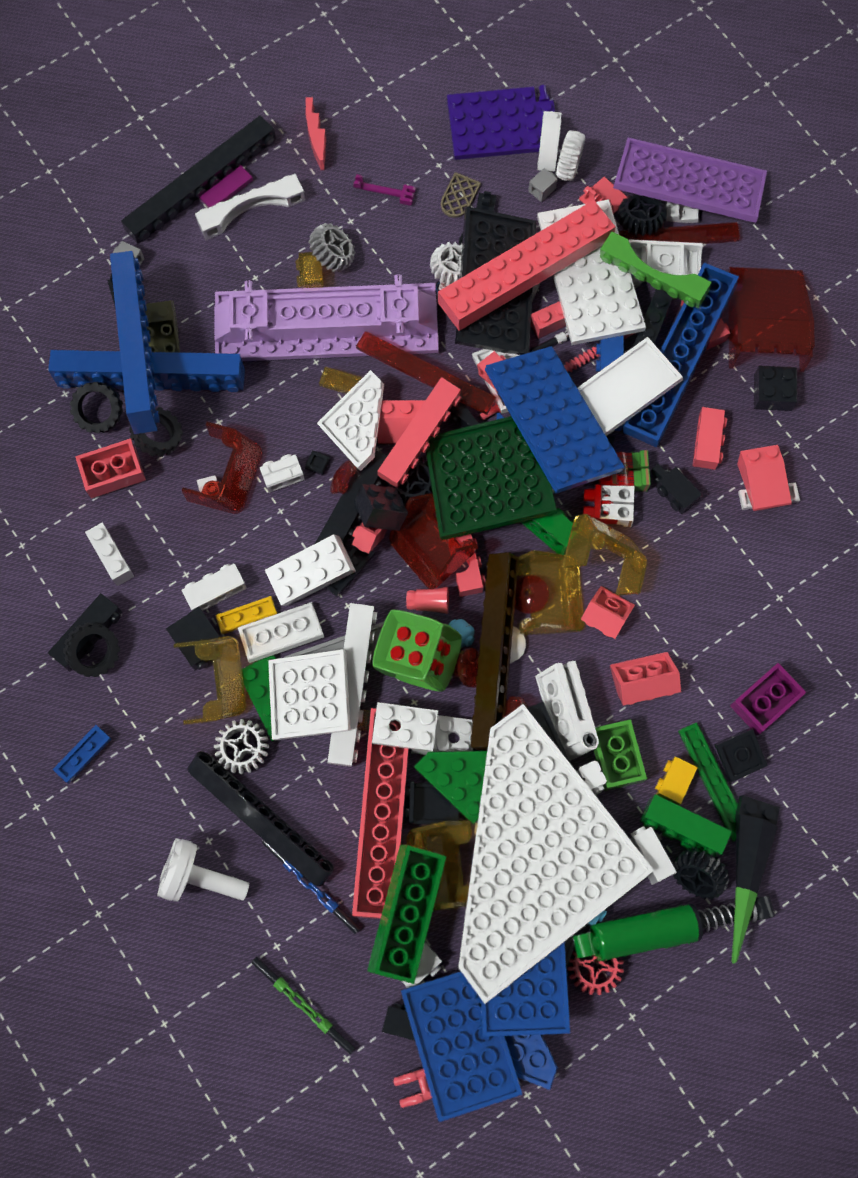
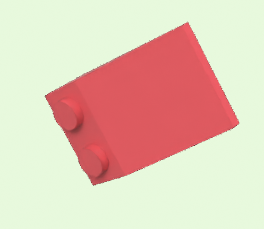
[737,445,792,511]

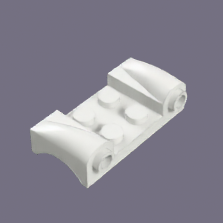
[629,240,703,285]

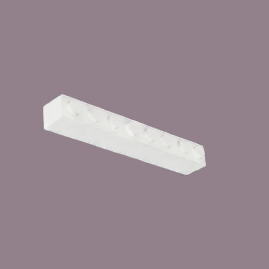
[327,603,377,767]

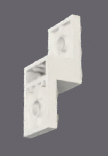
[372,702,473,755]

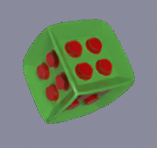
[373,610,462,692]

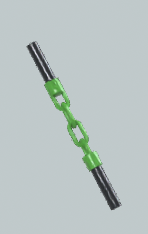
[251,957,356,1055]

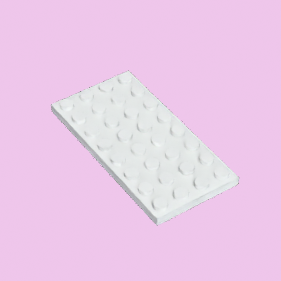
[537,200,646,345]

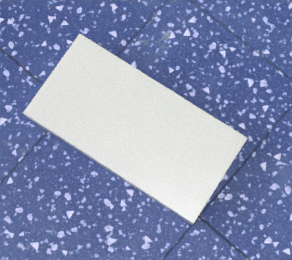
[238,602,324,663]

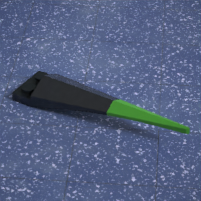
[732,795,780,963]

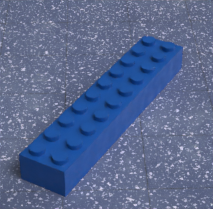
[110,250,160,434]
[623,263,739,448]
[48,350,245,392]

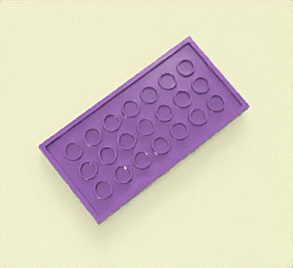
[613,138,767,223]

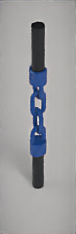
[262,840,361,934]

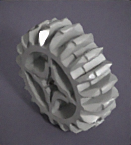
[308,223,356,272]

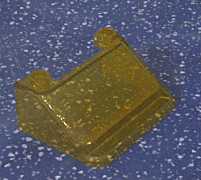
[518,550,584,635]

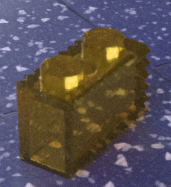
[296,252,324,288]

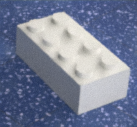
[265,535,356,606]

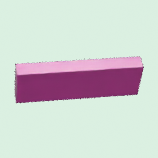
[200,166,253,208]

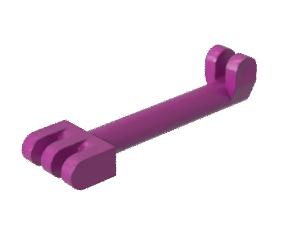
[353,174,416,206]

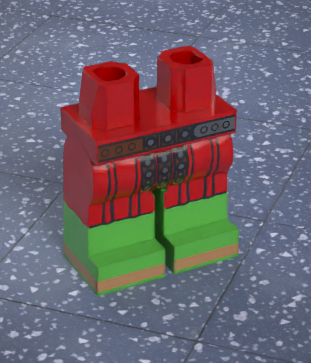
[598,450,650,491]

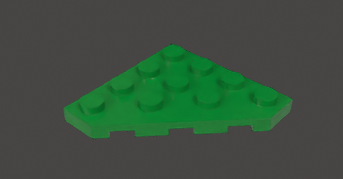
[414,751,487,825]

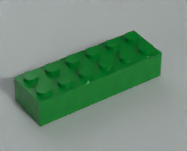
[367,845,446,984]

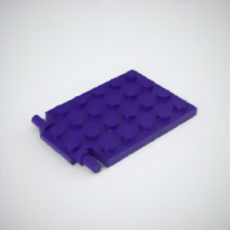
[447,85,555,160]

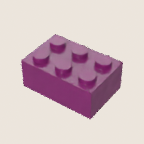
[730,663,806,736]

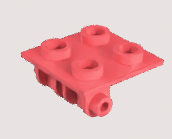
[579,177,627,214]

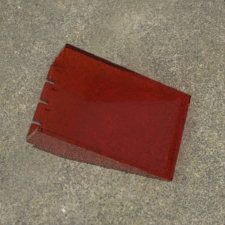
[728,267,815,372]

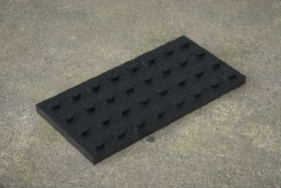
[455,206,537,355]

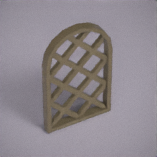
[441,172,481,218]

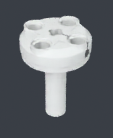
[157,838,249,902]

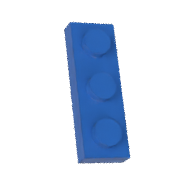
[52,725,112,784]

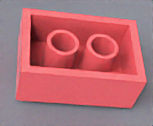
[75,438,146,498]

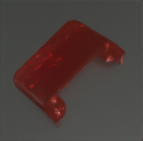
[389,493,479,589]

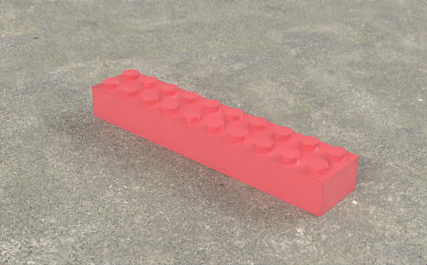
[438,200,616,331]
[352,708,409,919]

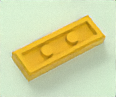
[215,596,277,635]

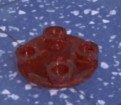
[330,460,357,494]

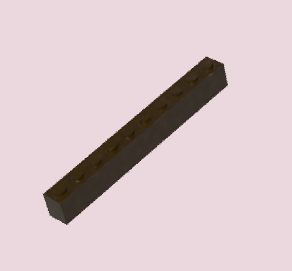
[470,552,519,751]

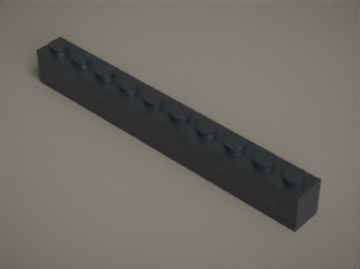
[121,115,276,244]

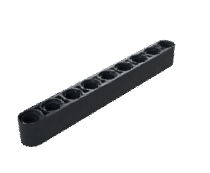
[187,751,334,886]

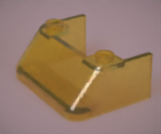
[562,514,647,596]
[174,636,247,725]

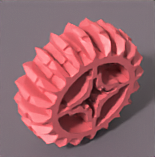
[567,951,624,995]

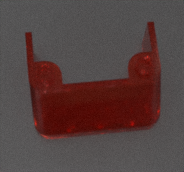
[182,422,262,514]

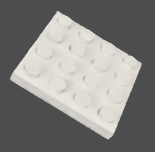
[268,649,351,740]

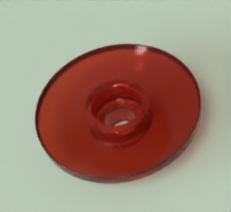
[515,575,549,614]

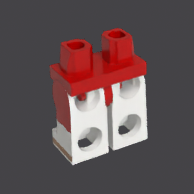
[583,485,634,527]

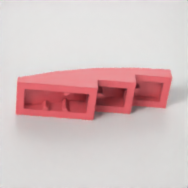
[306,97,326,170]

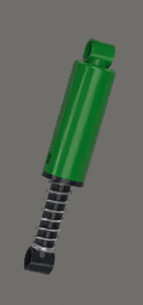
[573,896,775,961]

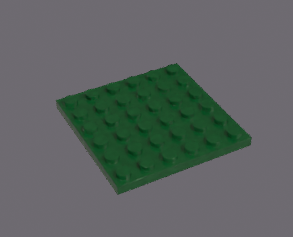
[426,416,557,540]

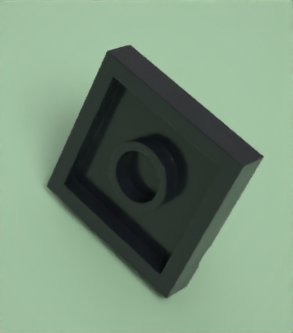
[714,728,768,782]

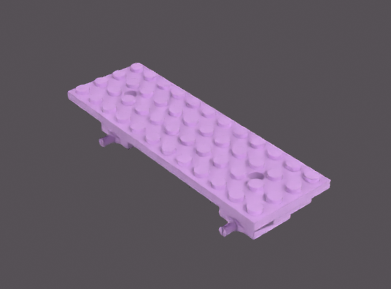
[215,274,439,361]

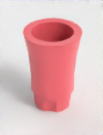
[406,587,449,614]

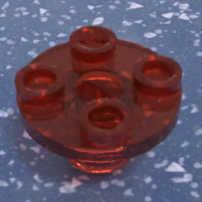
[452,648,479,688]

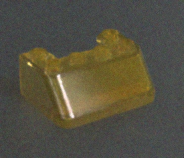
[407,821,472,912]

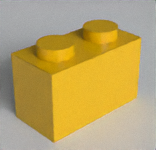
[655,757,697,806]

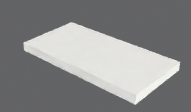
[577,337,683,436]

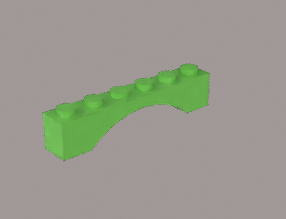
[600,231,711,309]

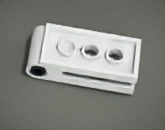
[535,661,599,760]

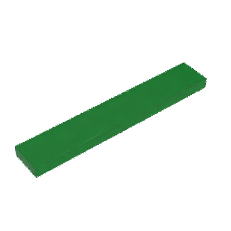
[678,722,738,842]

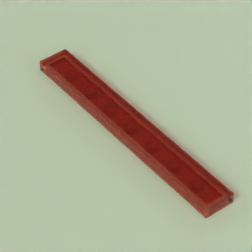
[618,222,740,244]
[356,331,496,415]

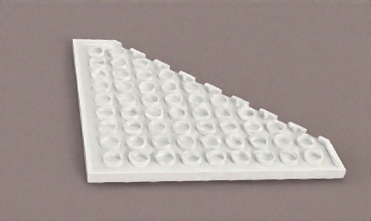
[458,704,654,1004]

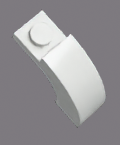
[537,111,561,172]

